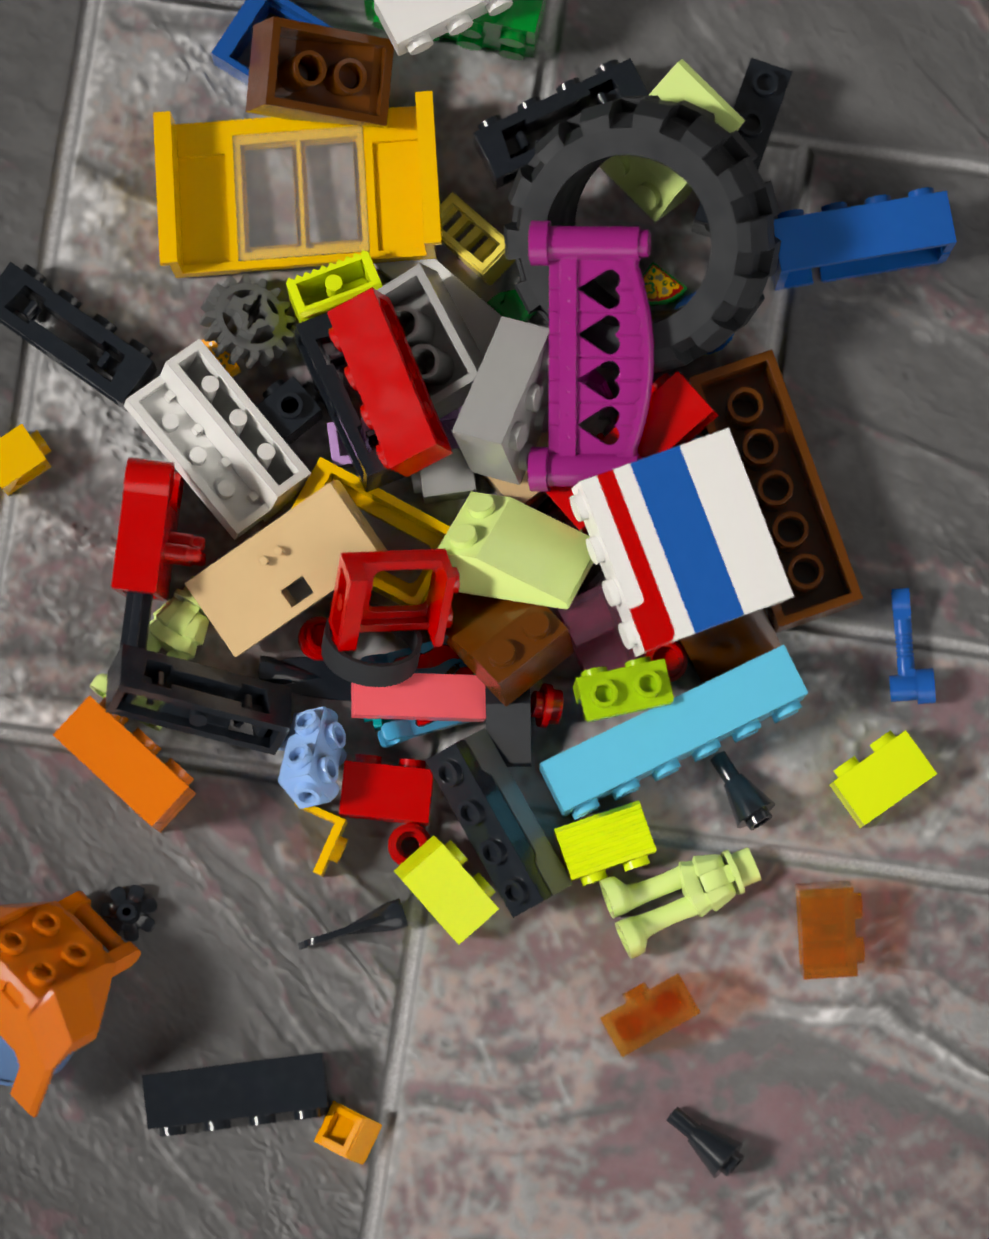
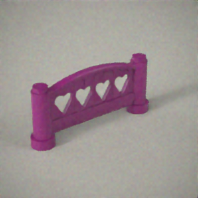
[528,220,654,492]

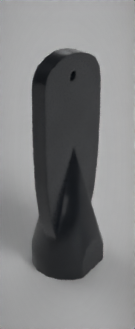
[258,655,351,702]
[298,899,408,950]

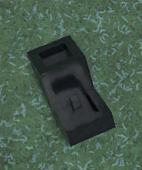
[485,686,531,767]

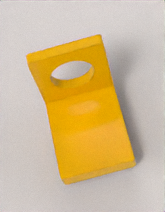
[294,803,349,877]

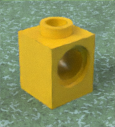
[0,424,52,496]

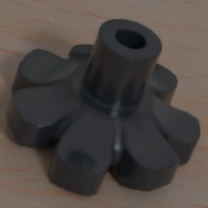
[101,885,158,942]

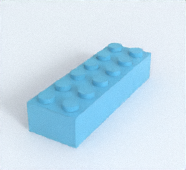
[539,645,808,821]

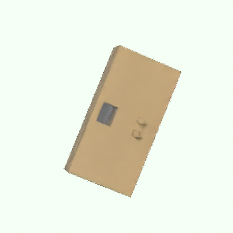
[184,479,387,657]

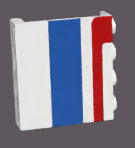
[570,428,794,657]

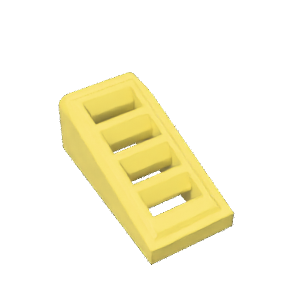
[440,192,516,286]

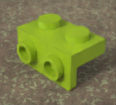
[573,657,674,722]

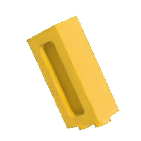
[291,457,450,605]

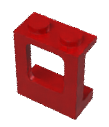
[329,549,460,651]

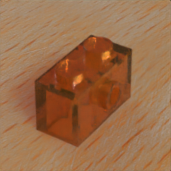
[795,880,865,980]
[598,973,701,1058]

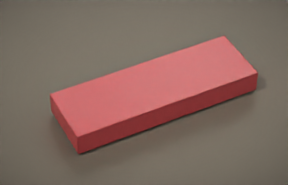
[351,673,486,722]

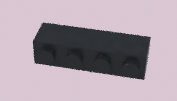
[142,1053,330,1137]

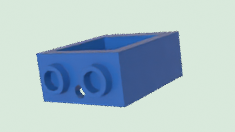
[211,0,333,86]

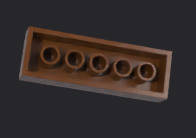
[688,349,863,633]

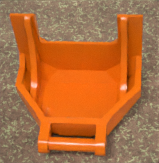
[0,891,141,1118]

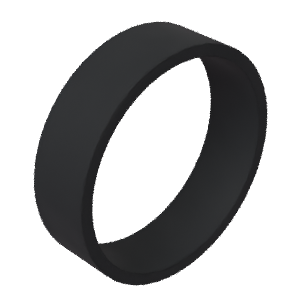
[321,603,422,687]

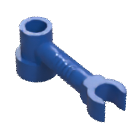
[889,588,936,705]

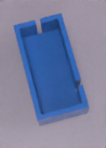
[772,187,957,291]

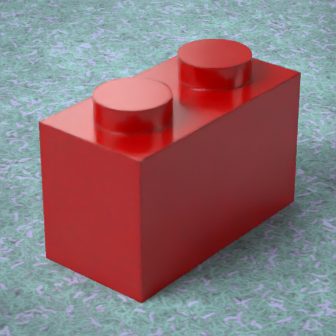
[339,754,434,826]

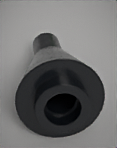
[710,751,775,830]
[666,1107,744,1178]

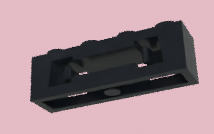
[473,58,649,189]
[0,262,157,412]
[295,313,405,493]
[105,644,292,755]

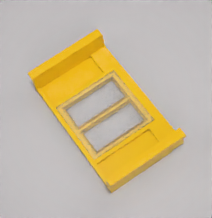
[153,91,442,278]

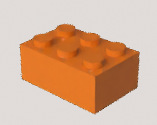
[53,695,197,833]

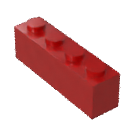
[327,287,453,477]
[546,371,719,534]

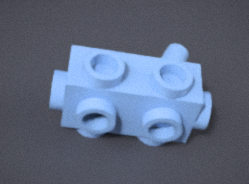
[278,706,347,809]

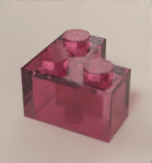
[556,584,646,672]

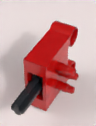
[111,457,206,650]

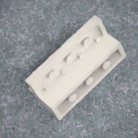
[124,338,311,540]

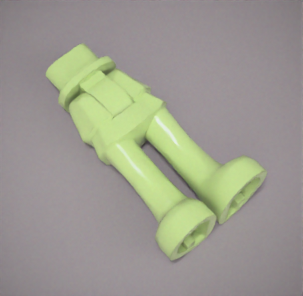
[89,576,209,731]
[599,847,761,959]

